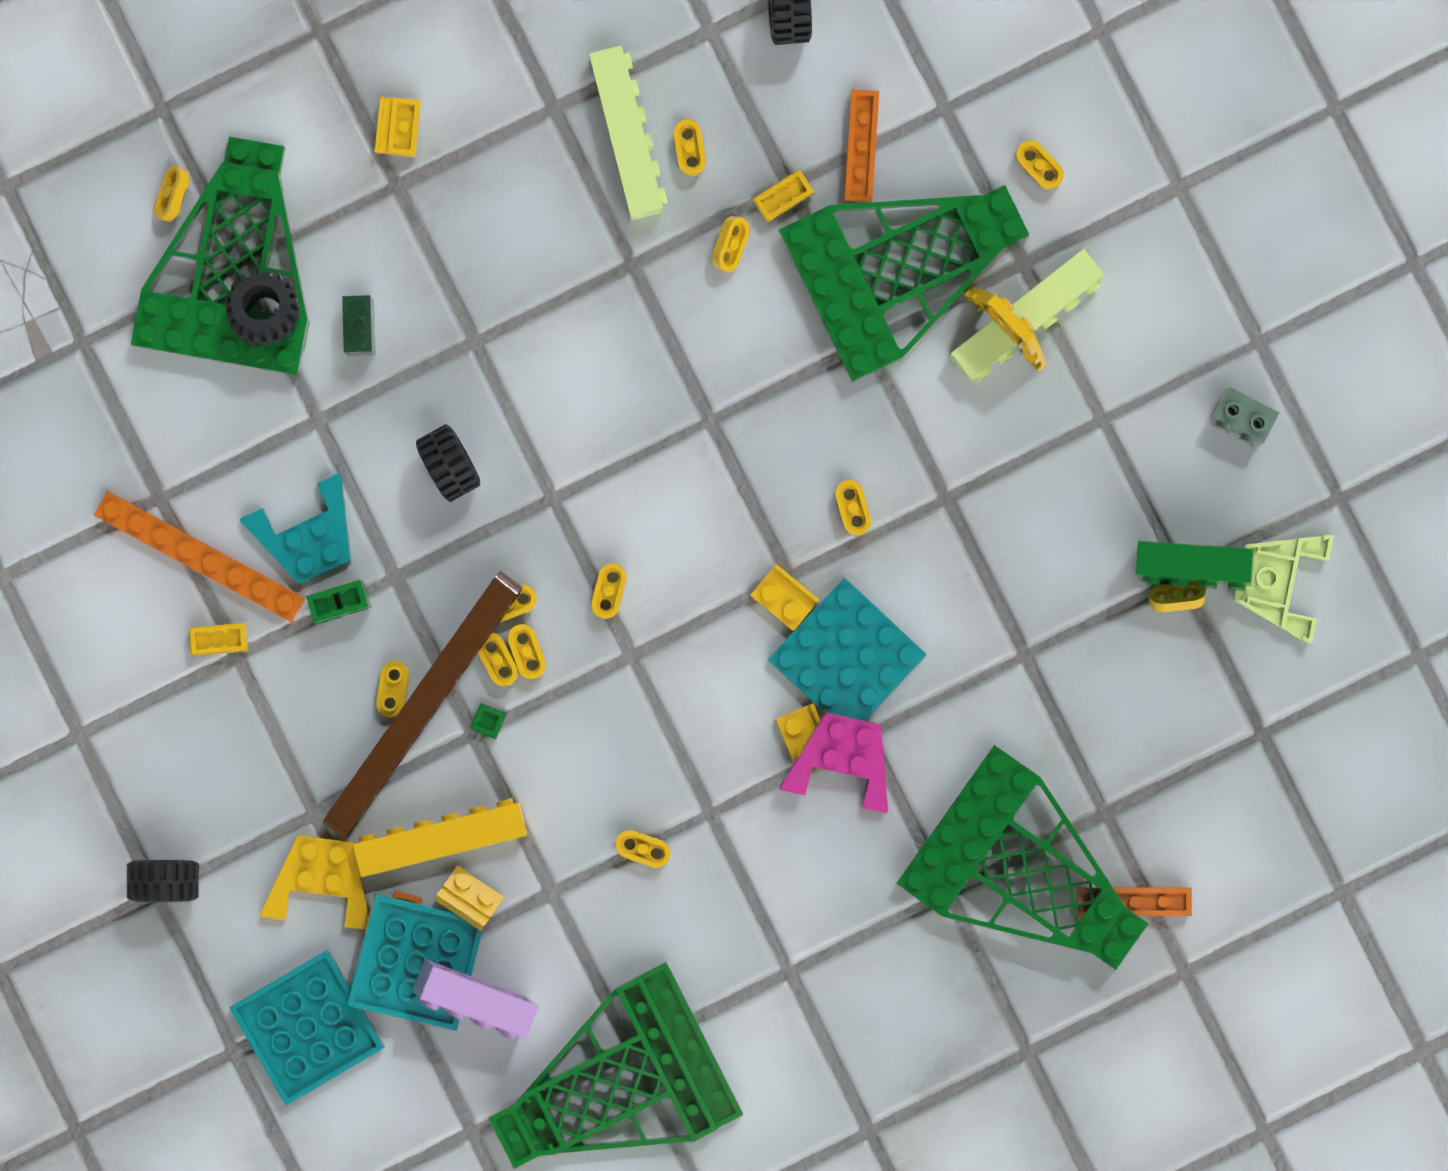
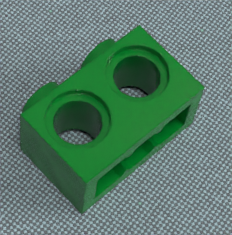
[306,580,372,624]

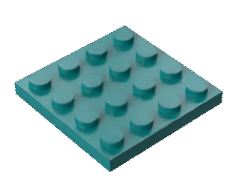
[767,577,927,721]
[346,893,483,1031]
[229,949,385,1106]

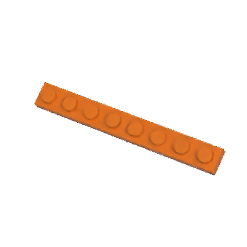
[93,491,306,623]

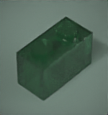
[342,295,375,356]

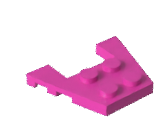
[779,712,888,813]

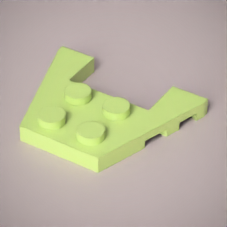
[1233,535,1334,644]

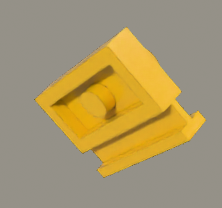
[375,96,422,157]
[750,564,819,631]
[776,703,820,763]
[434,866,504,931]

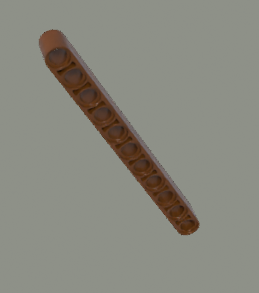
[323,571,523,839]

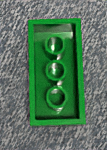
[1135,541,1254,591]

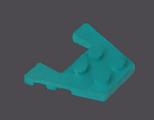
[240,473,351,585]

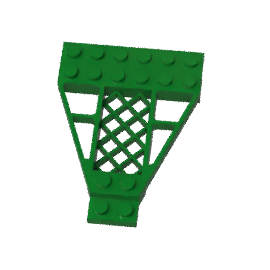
[131,136,310,376]
[779,185,1030,382]
[896,745,1149,970]
[488,961,744,1169]

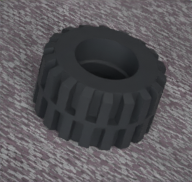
[768,0,812,45]
[225,270,300,348]
[416,424,480,502]
[127,860,199,902]

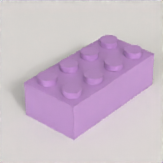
[412,959,539,1040]

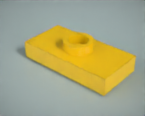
[752,169,815,224]
[189,623,249,656]

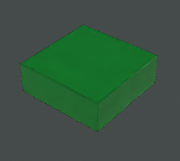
[470,703,507,740]

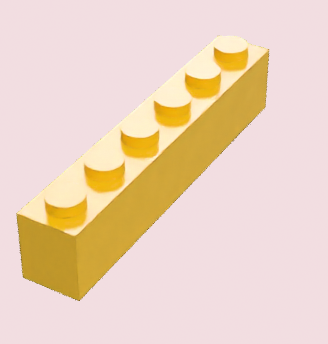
[353,798,528,877]

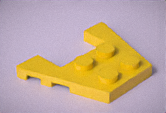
[963,286,1047,372]
[260,835,369,930]

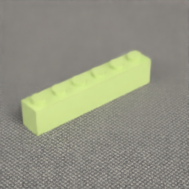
[589,45,668,221]
[949,249,1105,382]

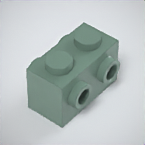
[1210,387,1280,446]

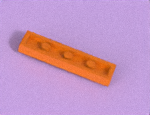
[844,89,880,203]
[1077,887,1192,916]

